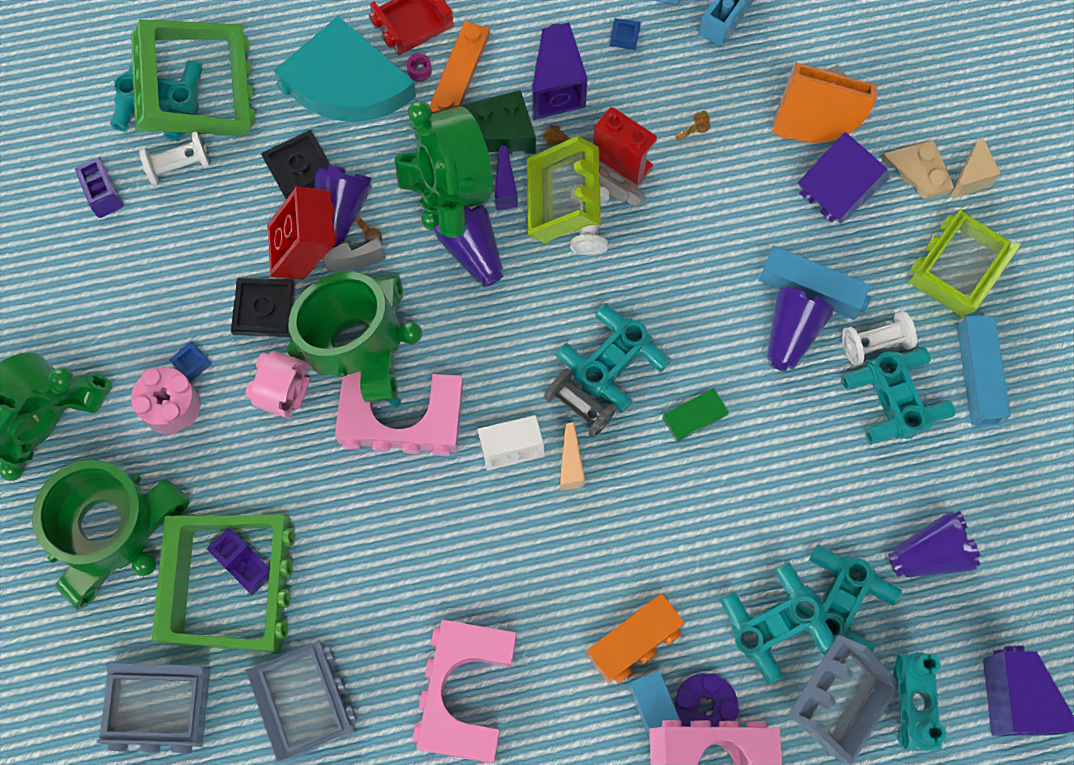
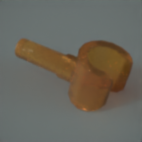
[675,111,710,141]
[355,215,382,243]

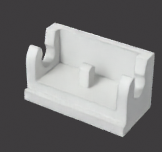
[477,415,545,471]

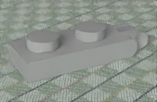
[572,159,645,206]

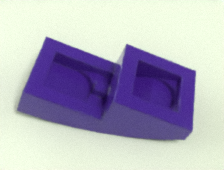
[206,527,270,595]

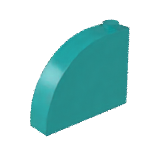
[274,16,416,122]

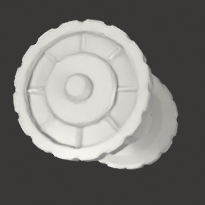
[139,131,210,186]
[570,185,609,255]
[842,311,917,366]

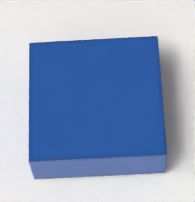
[610,18,641,50]
[169,341,212,382]

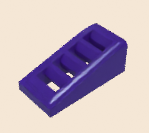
[495,145,518,211]
[75,157,123,218]

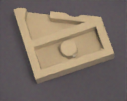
[881,140,954,200]

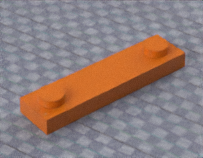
[430,21,490,112]

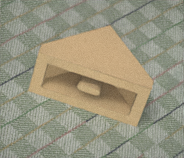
[950,138,1001,198]

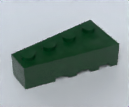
[432,90,536,154]

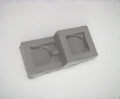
[323,238,386,271]

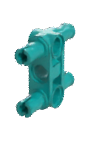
[110,60,203,141]
[556,303,672,414]
[841,347,956,445]
[798,544,902,653]
[719,561,835,685]
[893,652,947,752]

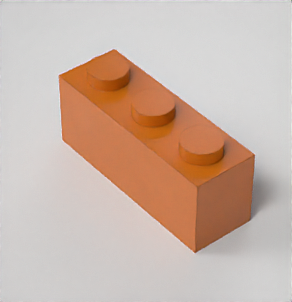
[586,593,685,684]

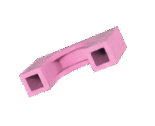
[335,371,464,456]
[413,620,517,764]
[649,720,782,765]

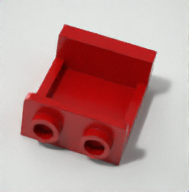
[369,0,454,56]
[593,107,657,186]

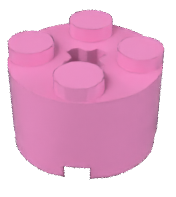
[246,351,310,419]
[131,367,201,435]

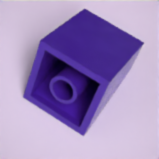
[532,22,588,120]
[797,132,890,224]
[983,646,1074,736]

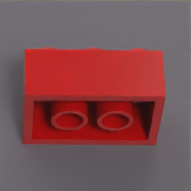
[267,186,337,280]

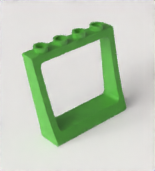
[131,19,255,137]
[151,514,295,653]

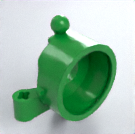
[394,101,492,237]
[287,272,422,402]
[0,352,112,481]
[32,460,190,610]

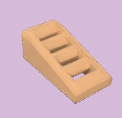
[560,422,585,491]

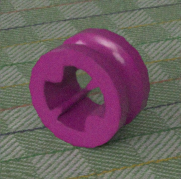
[407,54,432,82]

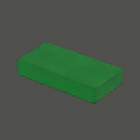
[662,388,729,442]

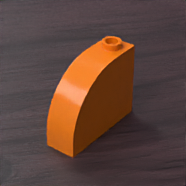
[772,62,877,143]

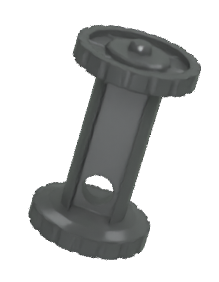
[544,368,618,438]

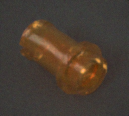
[543,125,572,146]

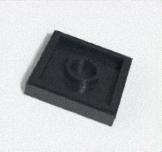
[261,129,330,200]
[230,278,296,337]

